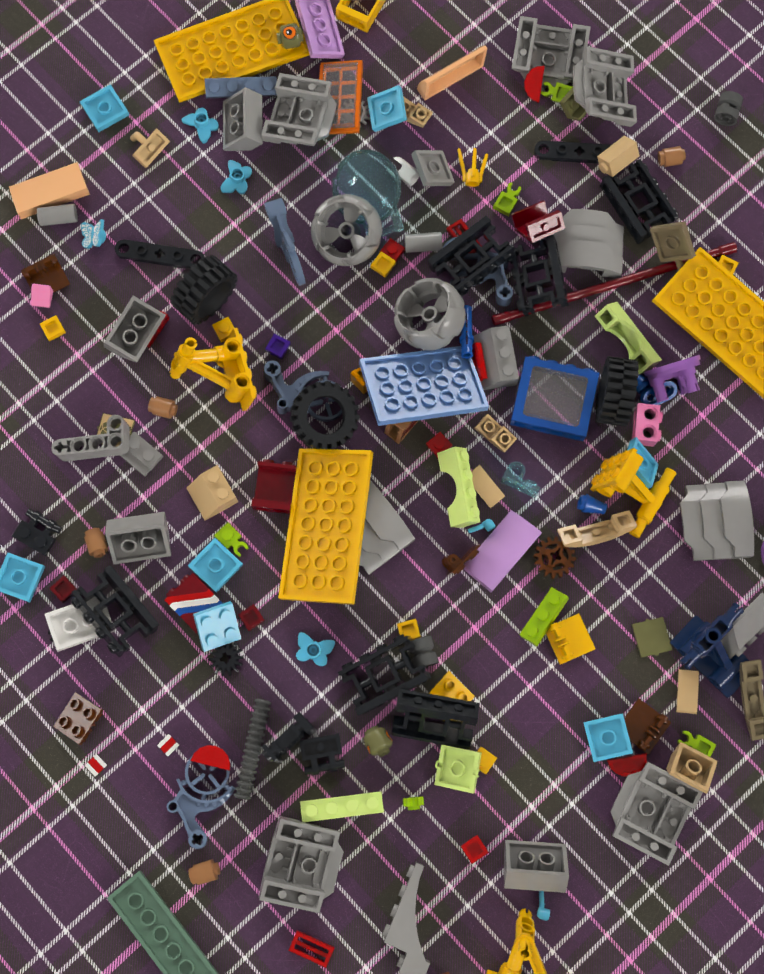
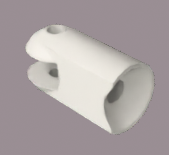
[389,157,419,186]

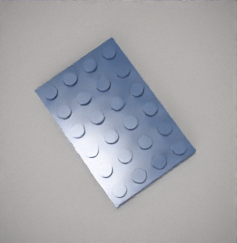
[359,346,489,426]

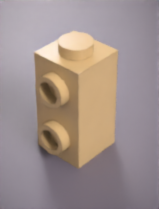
[597,135,640,177]

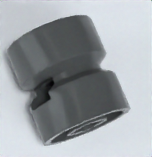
[714,91,743,126]
[409,636,439,668]

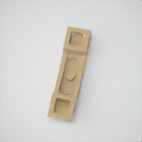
[557,510,637,547]

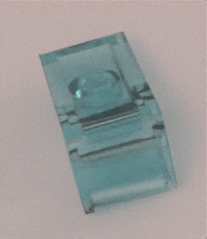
[501,461,540,498]

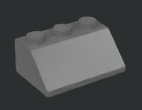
[223,87,263,151]
[104,295,166,363]
[473,325,519,390]
[105,512,171,564]
[721,593,764,659]
[504,840,569,893]

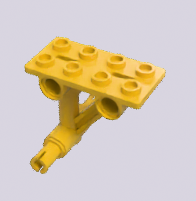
[169,328,257,411]
[590,448,677,538]
[486,908,547,974]

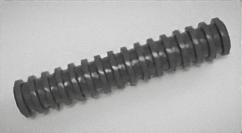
[234,698,272,800]

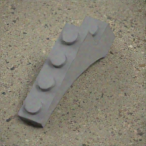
[382,862,430,974]

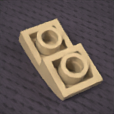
[403,97,433,128]
[474,414,517,453]
[472,464,505,508]
[676,669,699,714]

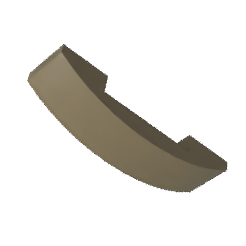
[740,659,764,741]

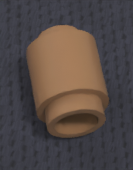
[658,146,686,167]
[148,396,178,419]
[84,528,108,558]
[188,859,221,885]

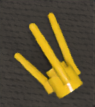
[457,148,488,187]

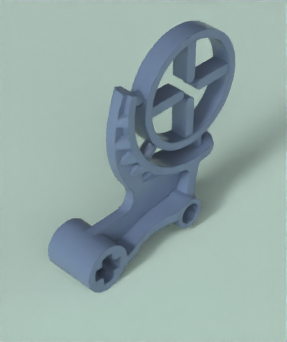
[264,198,306,286]
[443,237,513,307]
[264,360,342,422]
[167,755,235,849]

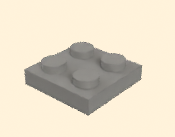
[411,150,455,186]

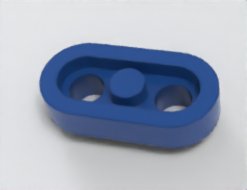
[640,380,677,405]

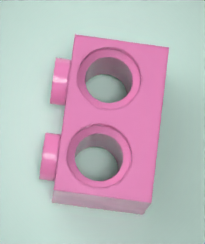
[631,403,663,447]

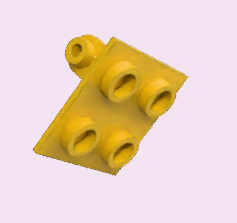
[546,613,596,665]
[428,671,475,721]

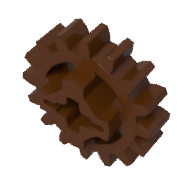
[533,536,576,579]

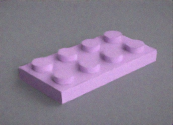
[295,0,345,59]

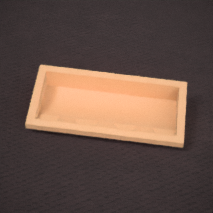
[417,45,487,101]
[9,162,90,219]

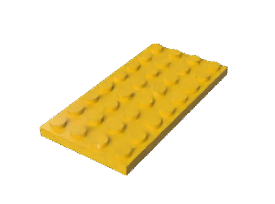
[154,0,309,103]
[652,247,764,399]
[278,448,373,605]

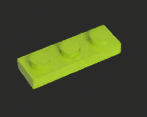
[519,587,569,647]

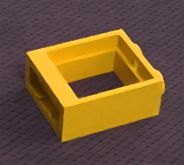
[336,0,386,33]

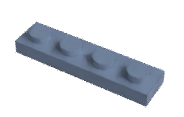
[204,76,277,98]

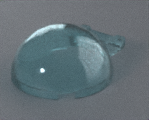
[332,150,404,237]

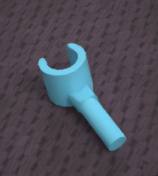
[468,519,496,533]
[537,891,550,921]

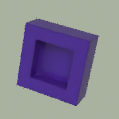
[265,333,291,360]

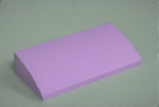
[463,510,542,593]

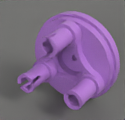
[644,355,701,403]

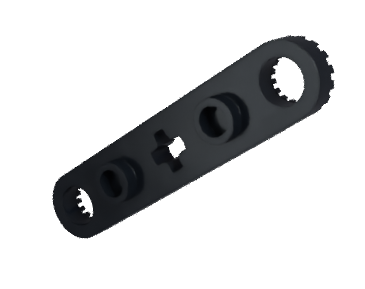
[534,141,612,164]
[115,239,205,269]

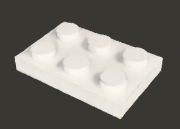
[45,597,115,652]

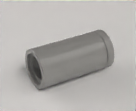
[37,204,78,226]
[404,232,442,253]

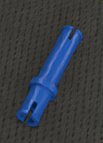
[459,305,474,359]

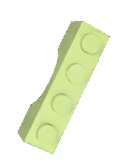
[595,302,662,375]
[437,447,480,528]
[300,791,384,822]

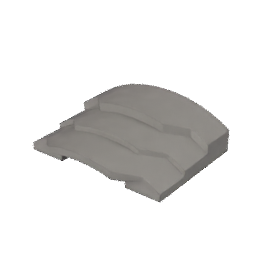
[511,16,591,88]
[573,46,637,127]
[261,73,337,146]
[548,209,624,278]
[359,480,415,575]
[679,480,754,561]
[610,762,703,866]
[259,816,344,913]

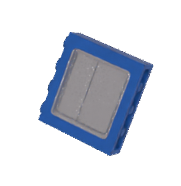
[510,356,599,441]

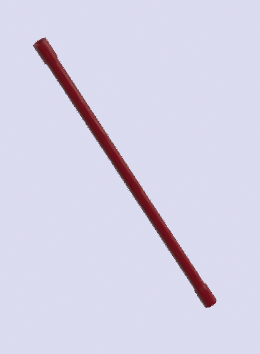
[491,242,737,326]

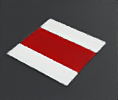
[157,734,179,756]
[85,754,107,777]

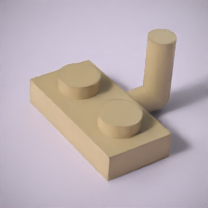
[130,128,170,168]

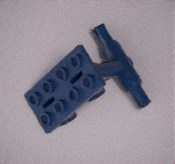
[670,603,749,698]

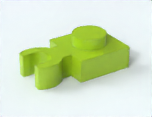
[541,82,573,103]
[493,182,521,217]
[214,522,249,557]
[677,731,716,757]
[403,796,424,810]

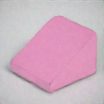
[31,284,53,308]

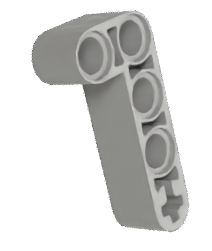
[51,415,130,461]

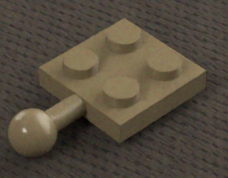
[650,221,696,272]

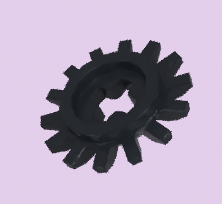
[208,643,244,676]

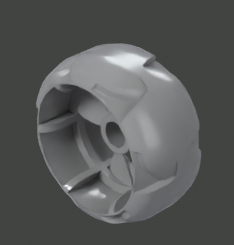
[311,194,382,266]
[394,278,466,351]

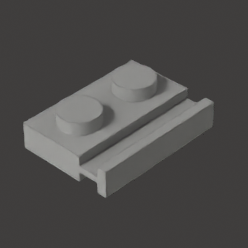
[119,431,163,477]

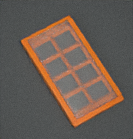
[319,60,363,135]

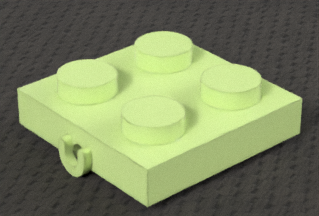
[434,744,482,794]

